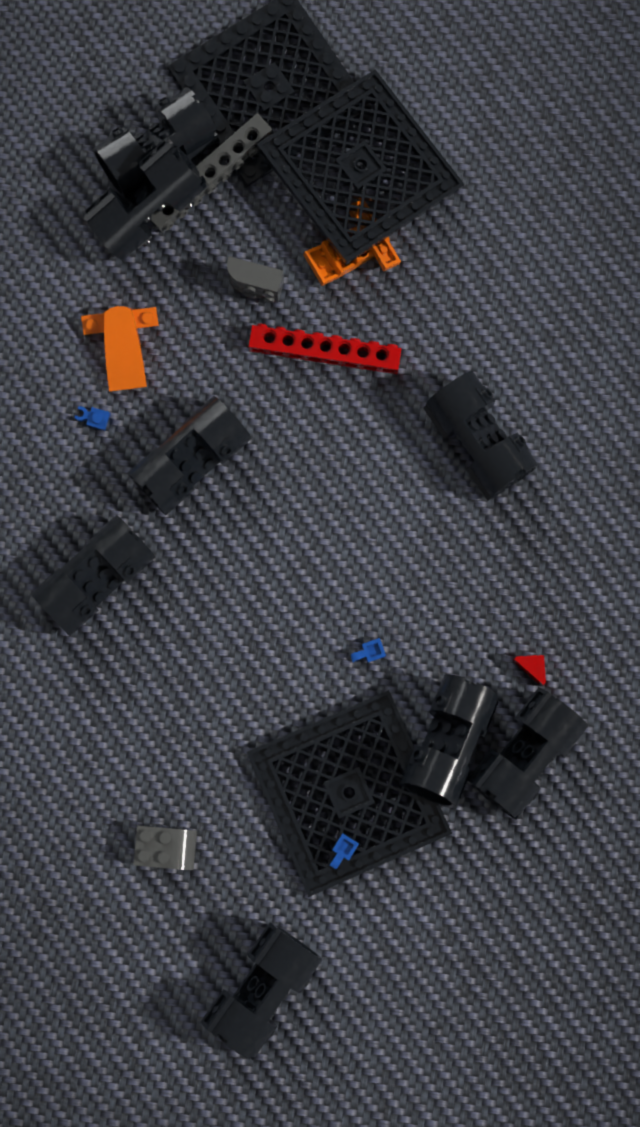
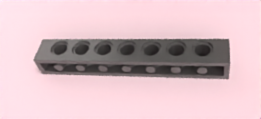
[150,113,273,233]

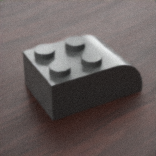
[227,256,284,303]
[133,826,198,870]

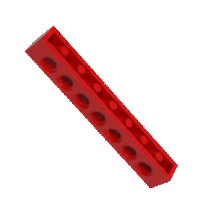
[249,324,402,375]

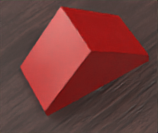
[512,655,546,686]

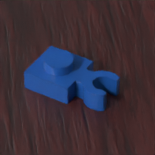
[75,406,111,431]

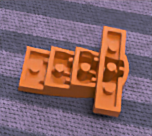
[303,200,401,286]
[81,306,159,392]

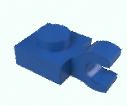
[350,638,386,663]
[329,833,359,869]

